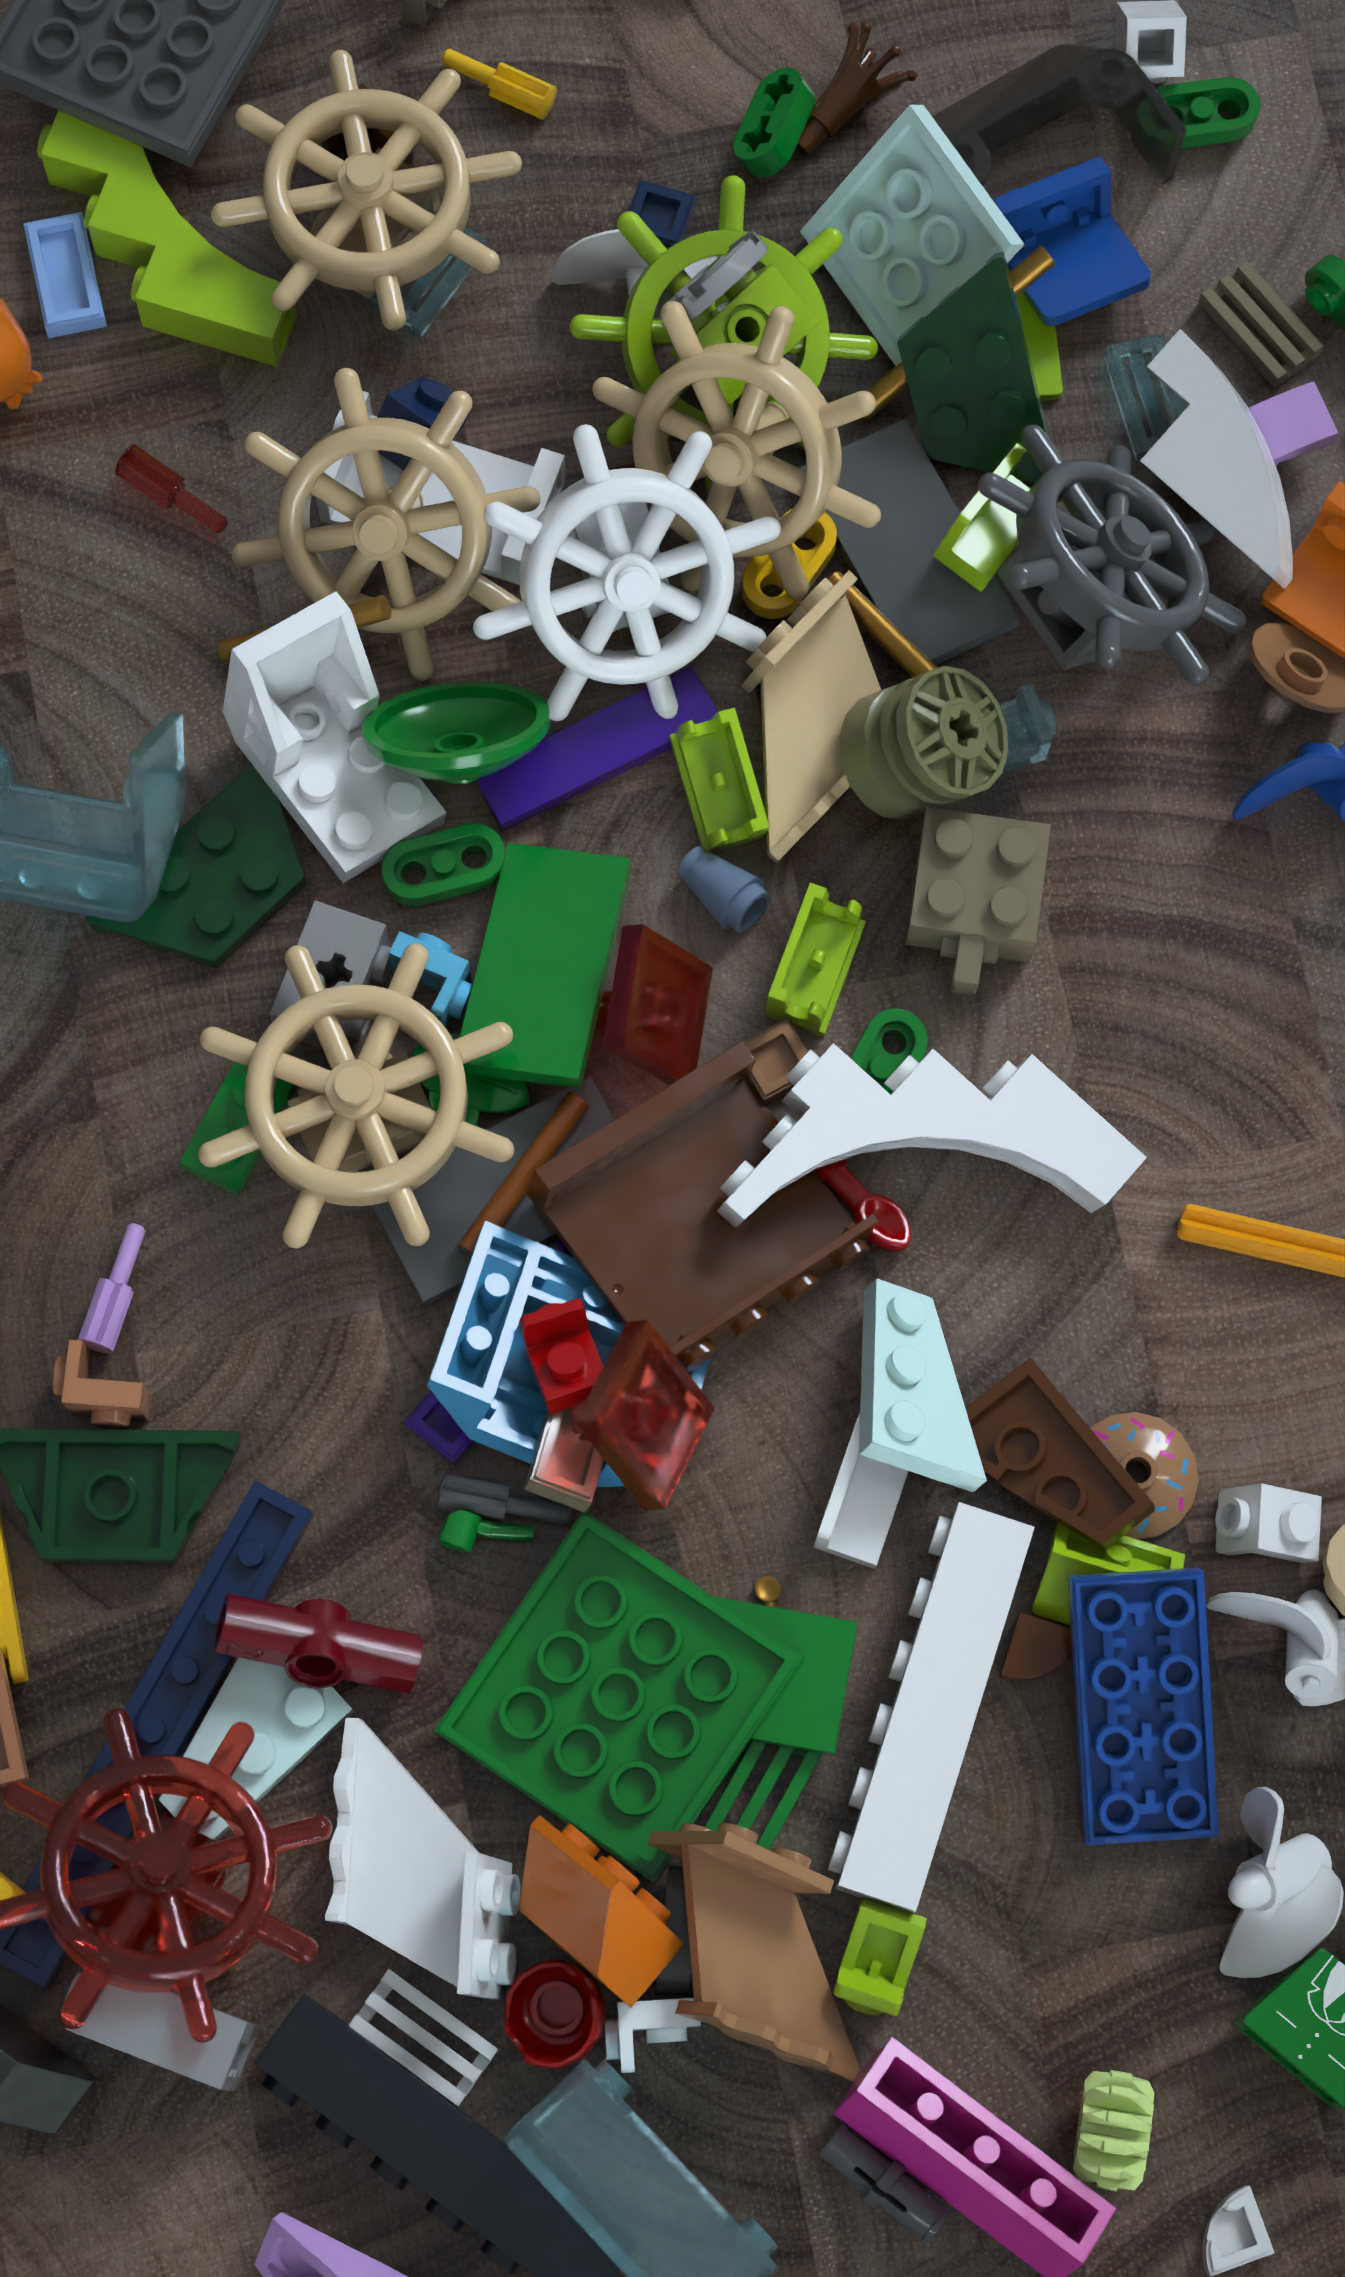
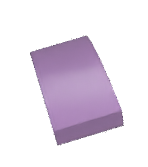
[1249,381,1339,467]

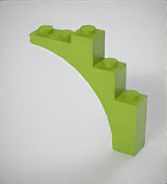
[37,110,297,367]

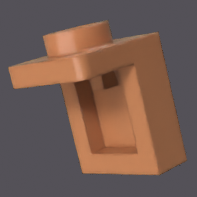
[53,1339,151,1429]

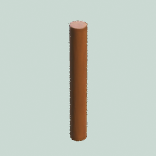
[457,1092,589,1257]

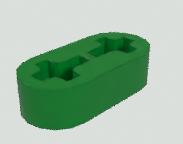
[733,67,815,178]

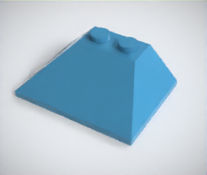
[427,1221,710,1488]

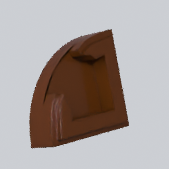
[999,1612,1072,1681]

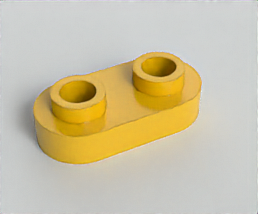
[742,509,837,619]

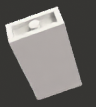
[312,391,566,585]

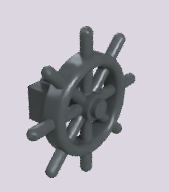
[978,425,1246,686]

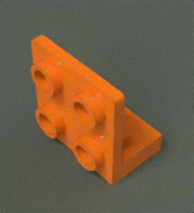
[1261,481,1345,659]

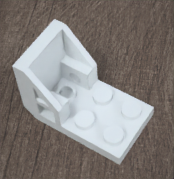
[222,591,447,883]

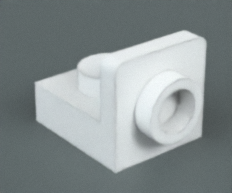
[605,1998,701,2073]

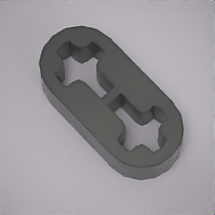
[655,1864,692,1998]

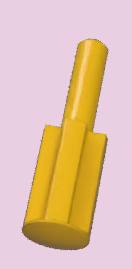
[441,48,557,120]

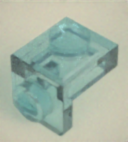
[999,683,1057,773]

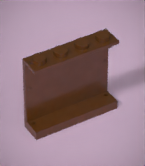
[527,1041,879,1378]

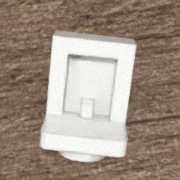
[1215,1483,1322,1563]

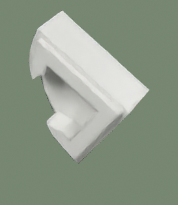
[1202,2185,1275,2277]

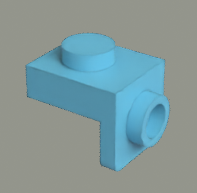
[389,931,473,1029]

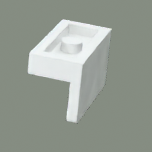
[813,1413,908,1569]

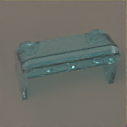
[0,711,186,922]
[501,2058,779,2277]

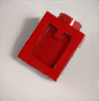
[519,1299,611,1415]

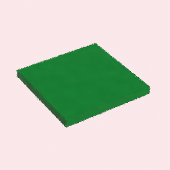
[434,1511,804,1884]

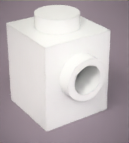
[1115,0,1187,84]

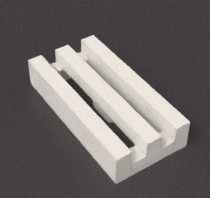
[348,1969,499,2107]

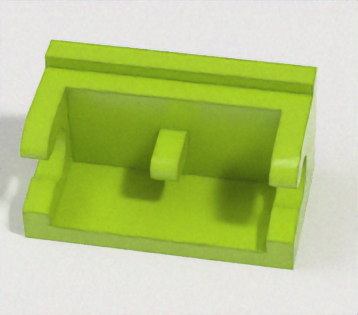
[669,707,770,853]
[765,883,866,1037]

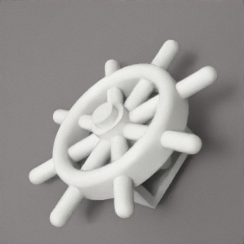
[473,424,781,721]

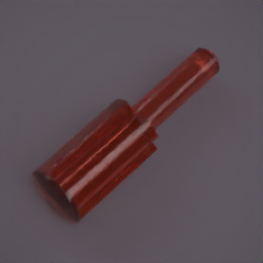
[115,444,228,533]

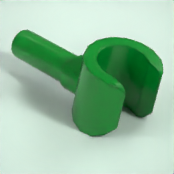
[438,1510,534,1554]

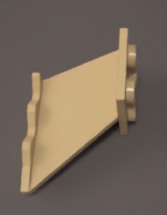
[741,571,881,863]

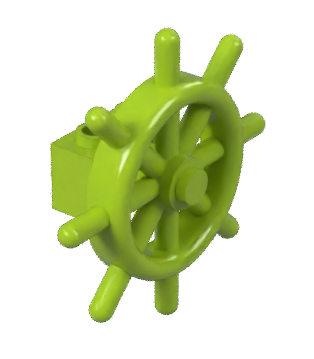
[570,175,878,494]

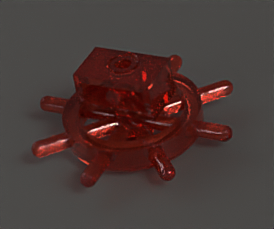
[0,1708,332,2043]

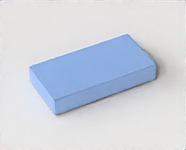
[23,212,107,339]

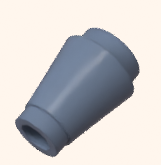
[677,846,771,933]

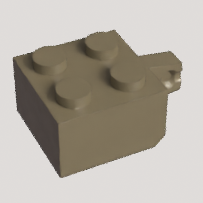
[905,807,1051,996]

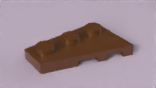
[965,1357,1156,1551]

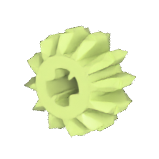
[1073,2070,1154,2191]

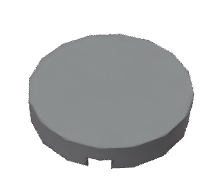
[668,231,769,322]

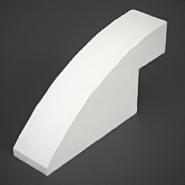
[1140,329,1293,589]

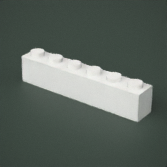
[828,1502,1035,1913]

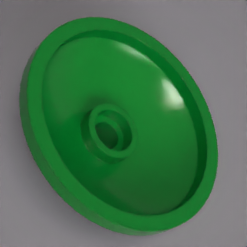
[362,681,551,784]

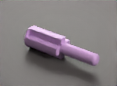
[77,1223,146,1354]

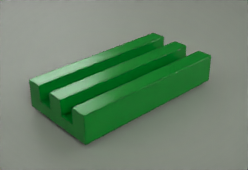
[705,1741,822,1850]

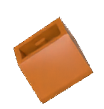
[519,1815,684,2008]

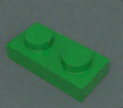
[179,1062,298,1196]

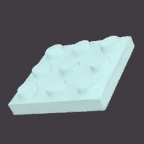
[800,105,1025,366]

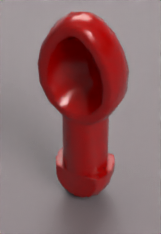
[815,1159,911,1252]

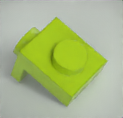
[833,1896,927,2016]

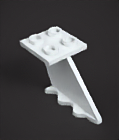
[325,1718,520,2000]

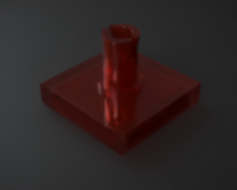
[595,924,713,1085]
[571,1320,715,1510]

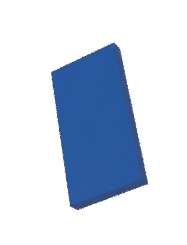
[1067,1567,1219,1845]

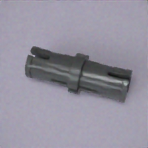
[818,2123,953,2246]

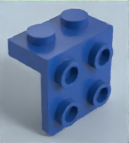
[992,156,1151,326]

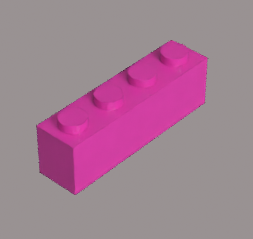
[833,2037,1117,2277]

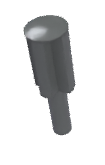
[437,1471,573,1525]

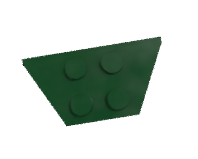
[897,252,1051,483]
[85,764,307,969]
[0,1428,241,1564]

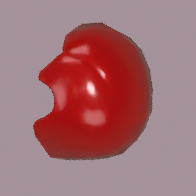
[504,1960,607,2069]

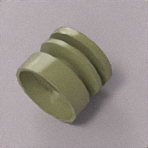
[839,666,1008,820]

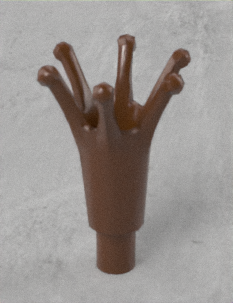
[796,22,918,156]

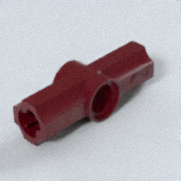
[213,1593,423,1694]

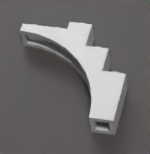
[717,1043,1147,1228]

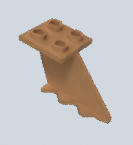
[648,1823,861,2084]

